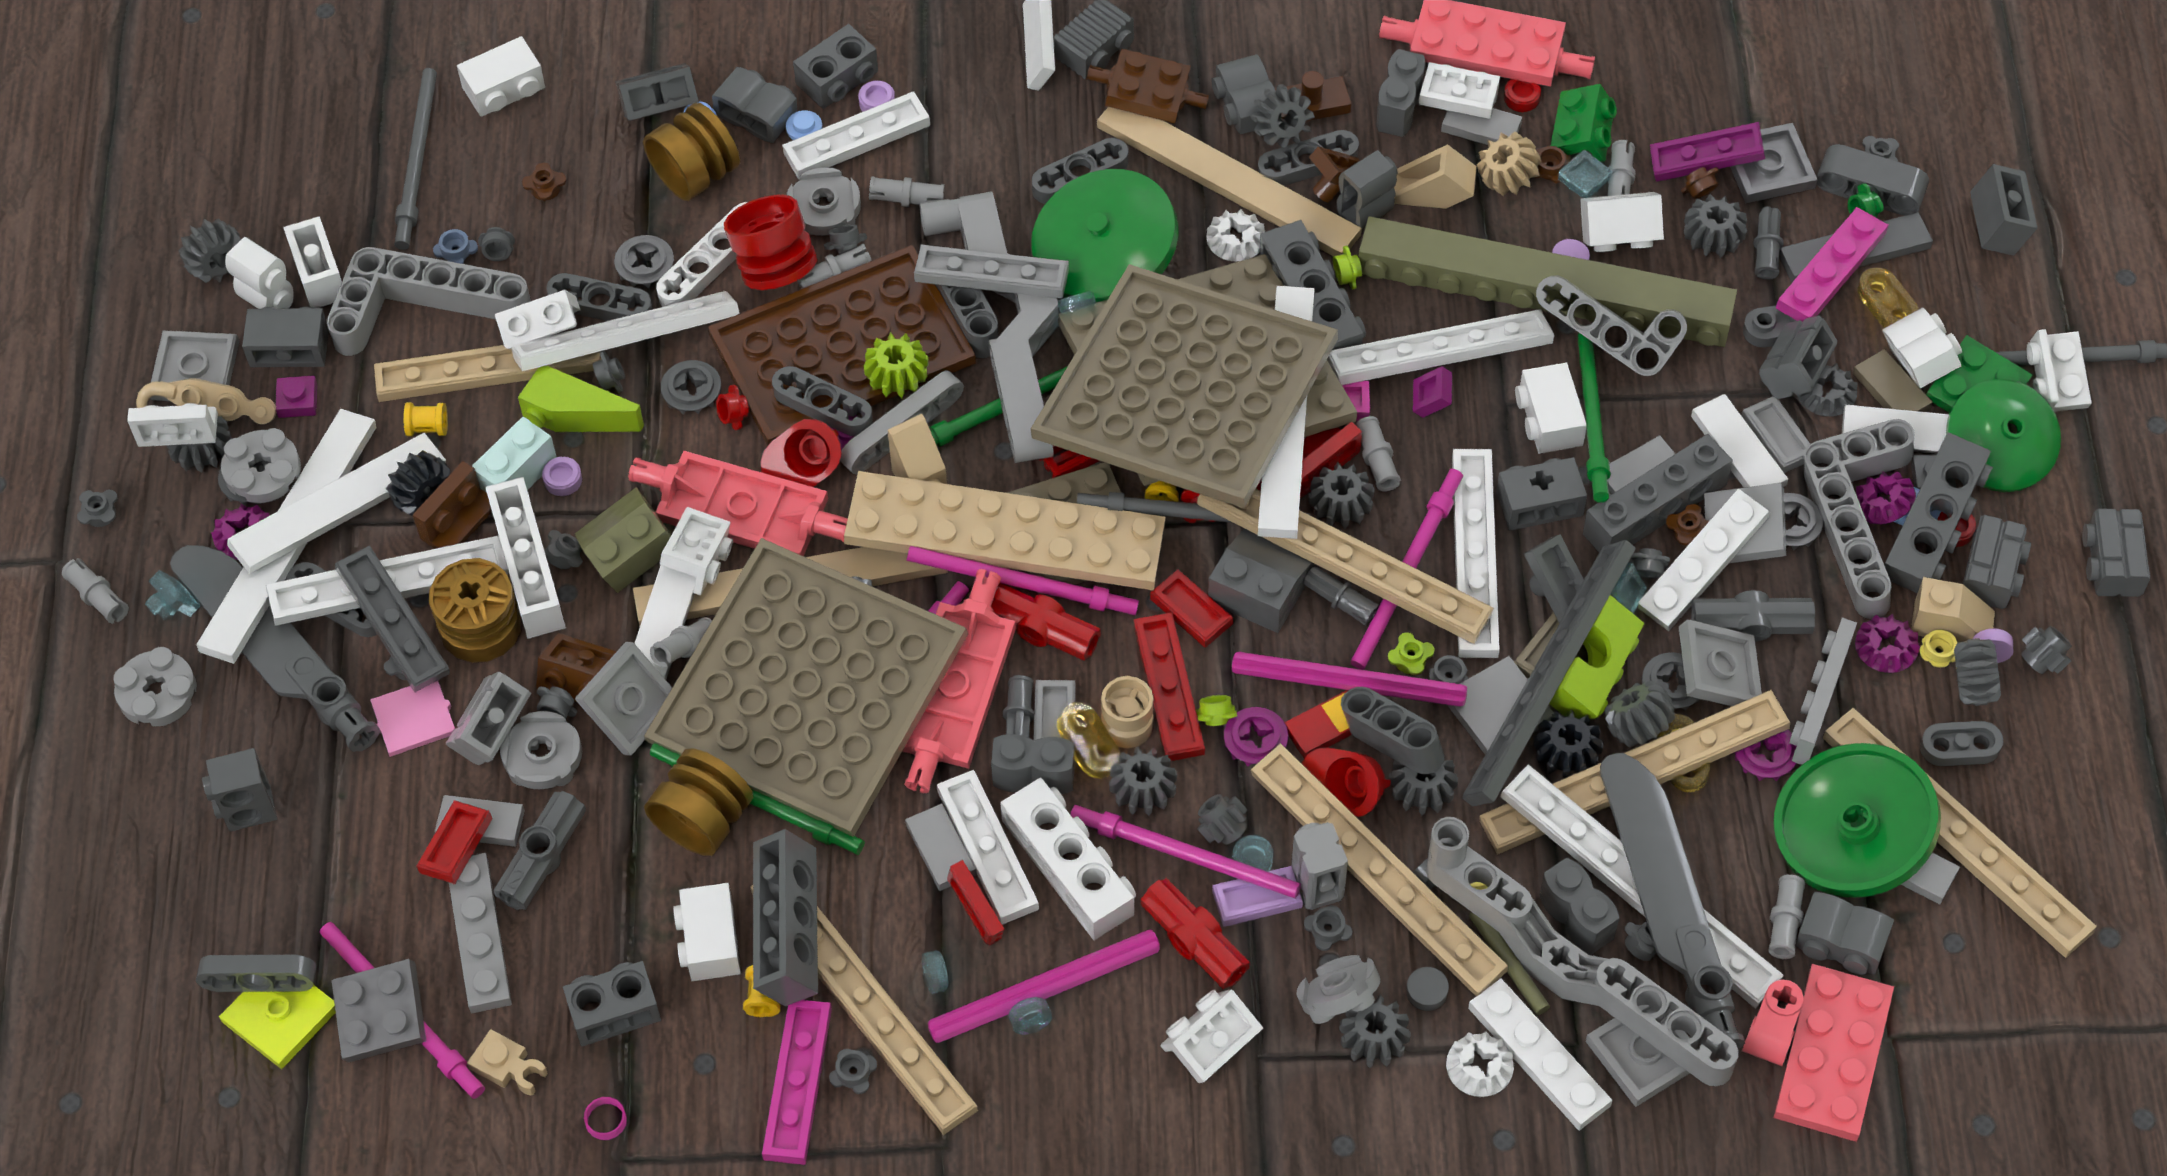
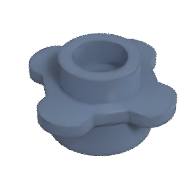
[433,229,478,264]

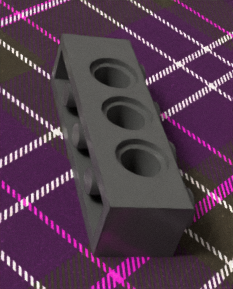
[1259,220,1366,350]
[1884,432,1993,593]
[1583,434,1733,552]
[753,829,818,1006]

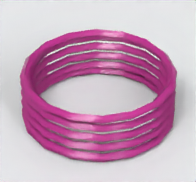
[584,1097,627,1140]

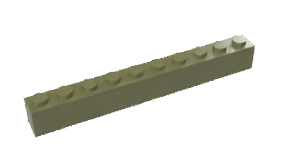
[1358,216,1737,347]

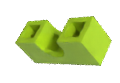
[1549,595,1644,719]

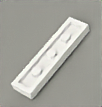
[782,91,930,180]
[1638,489,1769,631]
[937,770,1039,925]
[1468,978,1612,1131]

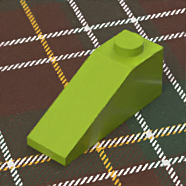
[518,365,644,432]

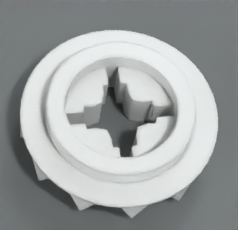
[1207,209,1265,262]
[1446,1031,1514,1097]

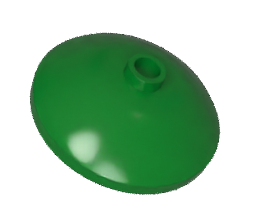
[1946,379,2061,492]

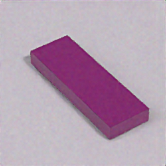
[1650,122,1766,182]

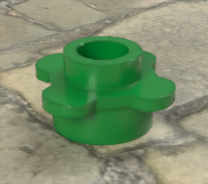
[1848,183,1884,218]

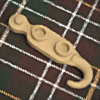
[136,378,277,424]

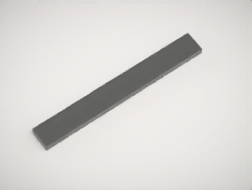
[1462,540,1636,807]

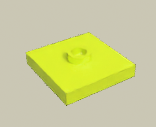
[219,985,336,1070]

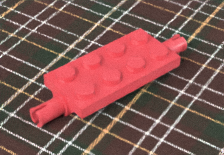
[1379,0,1595,87]
[628,451,848,556]
[902,569,1016,793]

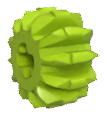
[864,332,929,398]

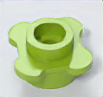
[1333,246,1362,290]
[1388,633,1434,675]
[1196,695,1237,726]

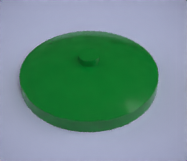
[1031,169,1179,305]
[1774,743,1941,897]

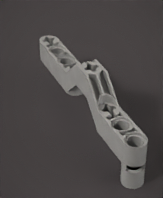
[919,192,1059,463]
[1426,817,1738,1086]

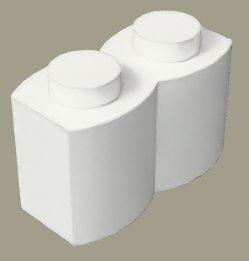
[225,237,293,309]
[1882,308,1962,388]

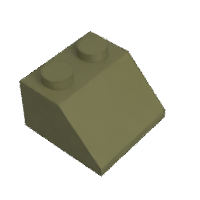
[575,487,671,593]

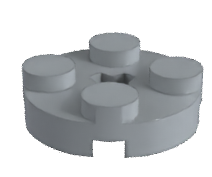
[787,167,861,236]
[221,428,301,503]
[113,647,197,726]
[500,711,582,789]
[1296,955,1380,1024]

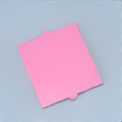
[370,681,455,757]

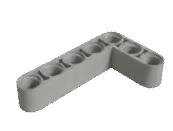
[327,247,531,356]
[1804,419,1915,619]

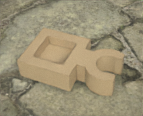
[467,1029,548,1095]

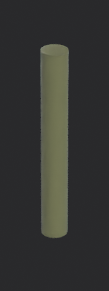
[1469,912,1550,1016]

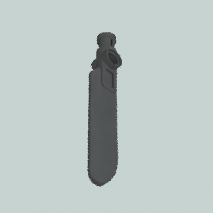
[170,545,380,752]
[1600,753,1745,1048]

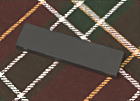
[1779,212,1933,283]
[335,545,450,692]

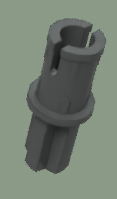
[1753,206,1784,279]
[1303,567,1379,626]
[1003,675,1034,738]

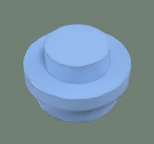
[786,110,822,140]

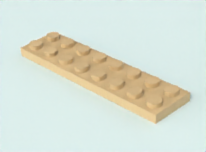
[844,471,1165,590]

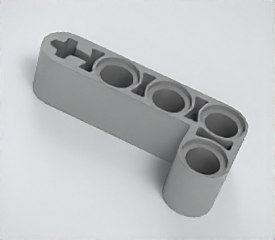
[1536,275,1687,376]

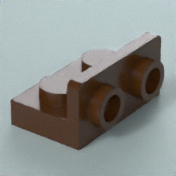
[413,461,492,549]
[536,633,617,702]

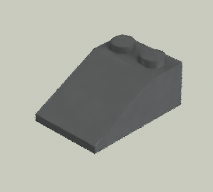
[1208,528,1317,633]

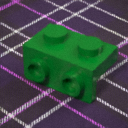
[1551,84,1617,163]

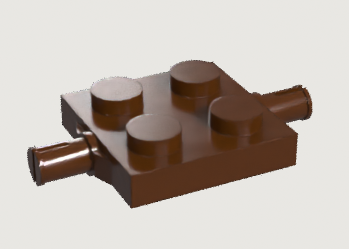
[1086,48,1209,123]

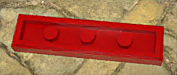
[1134,612,1205,761]

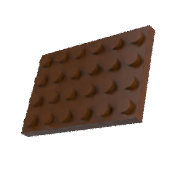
[708,245,976,446]

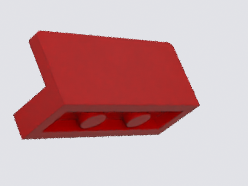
[1256,422,1362,499]

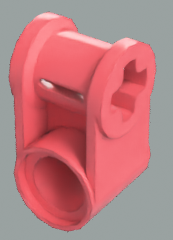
[1742,979,1804,1066]

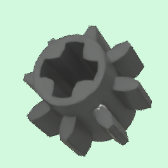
[2021,626,2072,675]
[1197,794,1247,845]

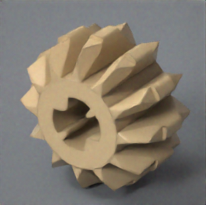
[1477,131,1542,196]

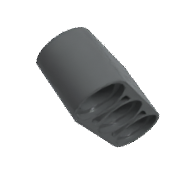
[1816,144,1929,216]
[935,284,999,358]
[1341,687,1445,774]

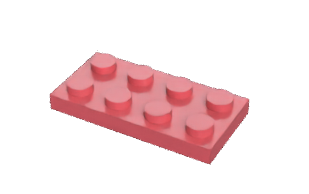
[1773,964,1894,1142]

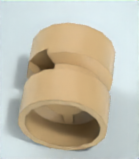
[1101,676,1153,748]

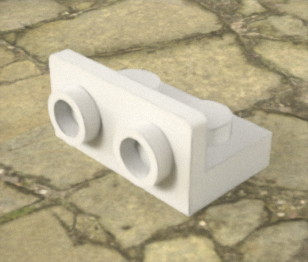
[1419,62,1500,119]
[495,290,580,350]
[2027,329,2092,412]
[127,403,218,447]
[660,507,733,595]
[1160,989,1263,1083]

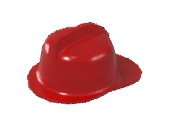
[760,419,842,487]
[1301,748,1391,816]

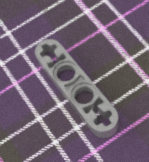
[840,371,964,474]

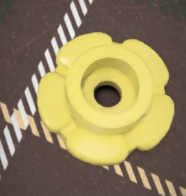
[1919,630,1957,668]

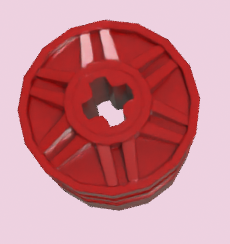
[723,194,817,290]

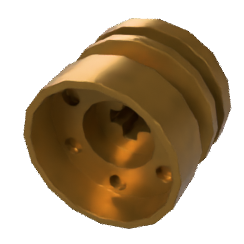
[643,103,740,201]
[429,558,521,663]
[644,749,753,856]

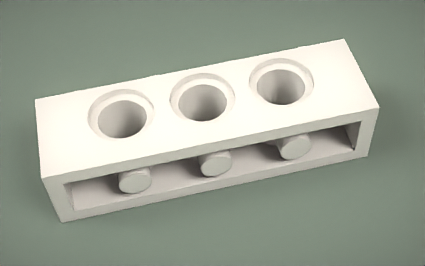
[486,477,566,639]
[1001,777,1136,940]

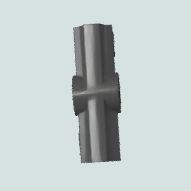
[1691,590,1815,642]
[493,791,586,910]

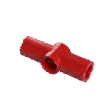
[991,583,1101,661]
[1140,878,1250,990]

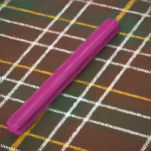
[1232,652,1467,707]
[928,930,1160,1043]

